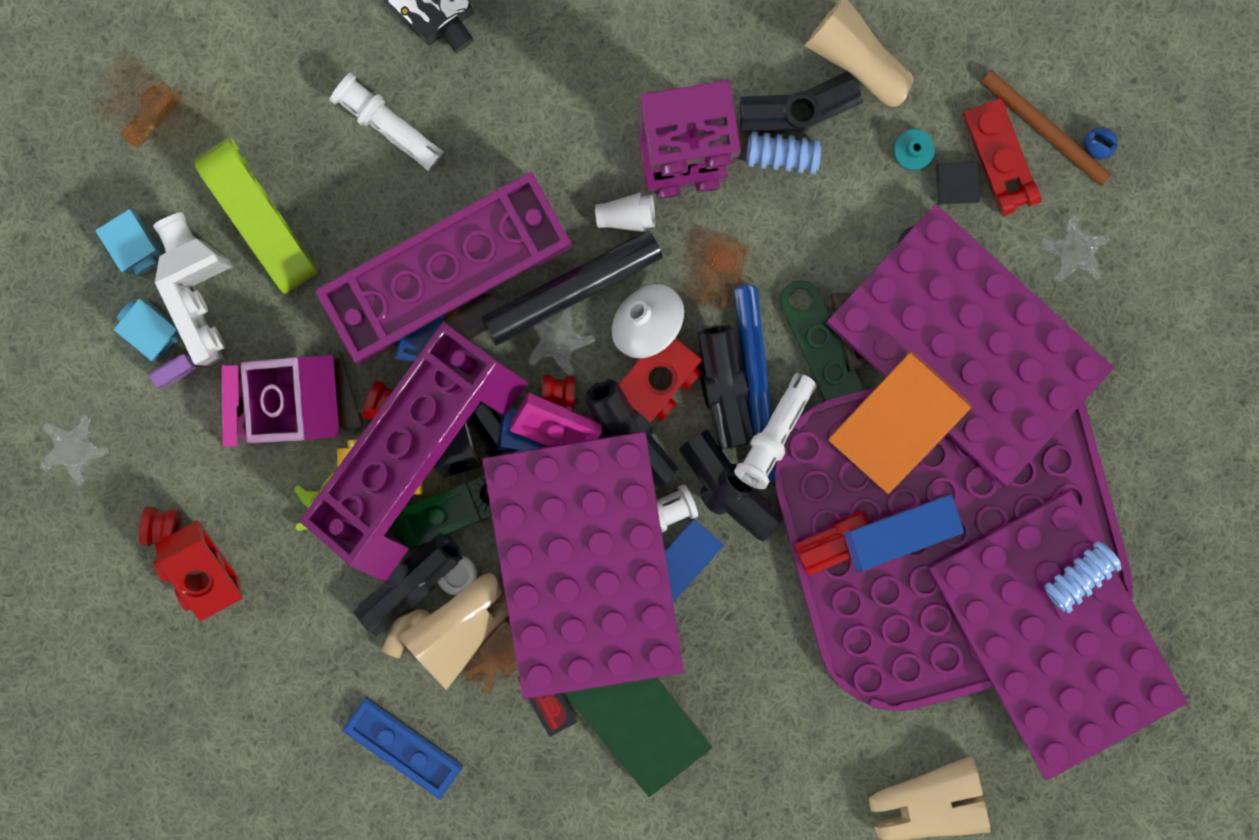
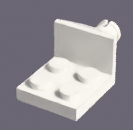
[153,212,233,366]

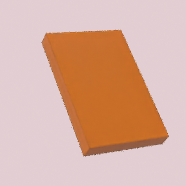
[828,350,972,494]

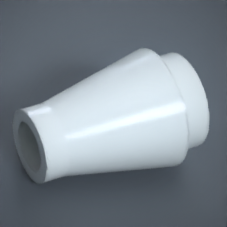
[595,192,656,232]

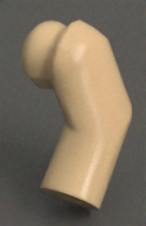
[381,609,430,658]

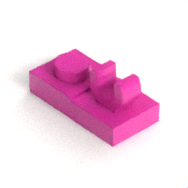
[222,365,247,447]
[510,393,602,446]

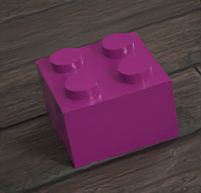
[240,355,340,443]

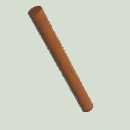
[980,70,1112,186]

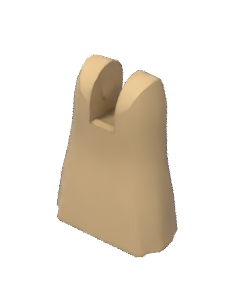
[804,0,914,107]
[398,573,509,690]
[869,756,991,840]

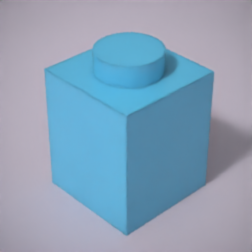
[95,209,164,276]
[114,298,181,362]

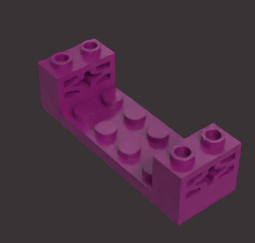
[637,80,741,199]
[315,171,573,364]
[299,322,528,581]

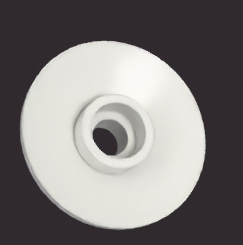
[612,284,684,358]

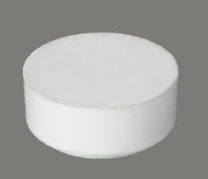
[438,555,477,595]

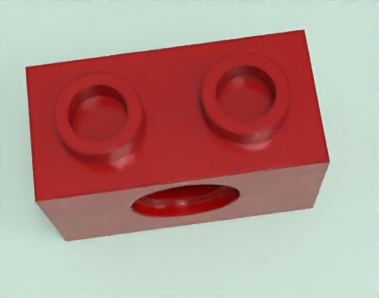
[619,338,702,423]
[153,520,243,622]

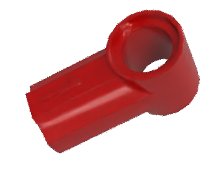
[794,510,871,576]

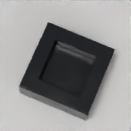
[936,162,980,205]

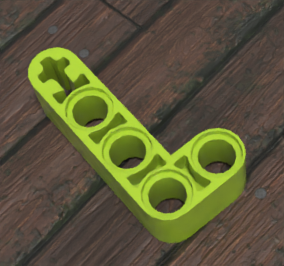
[194,136,319,295]

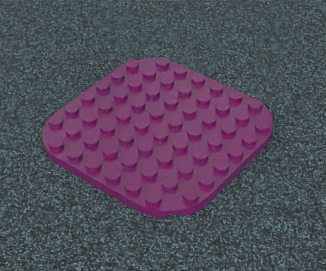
[774,386,1133,711]

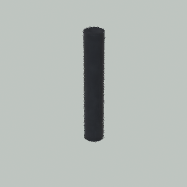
[481,230,663,346]

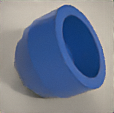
[1083,127,1118,160]

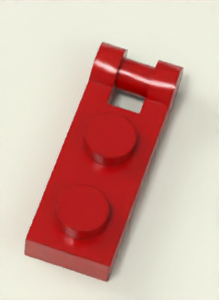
[962,98,1041,217]

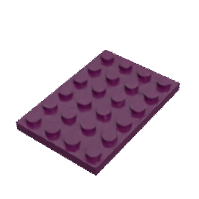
[826,204,1114,487]
[482,431,684,699]
[927,490,1188,781]

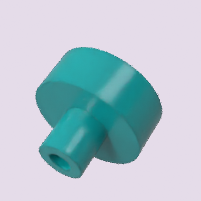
[893,129,935,171]

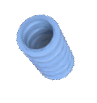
[746,131,822,174]
[1044,541,1122,614]

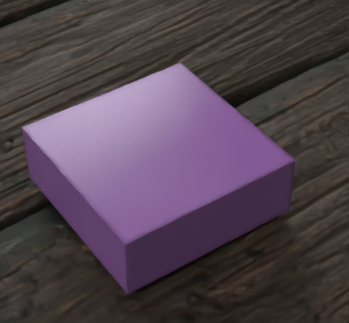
[150,354,199,388]

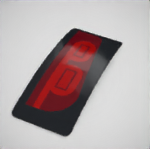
[518,676,577,737]

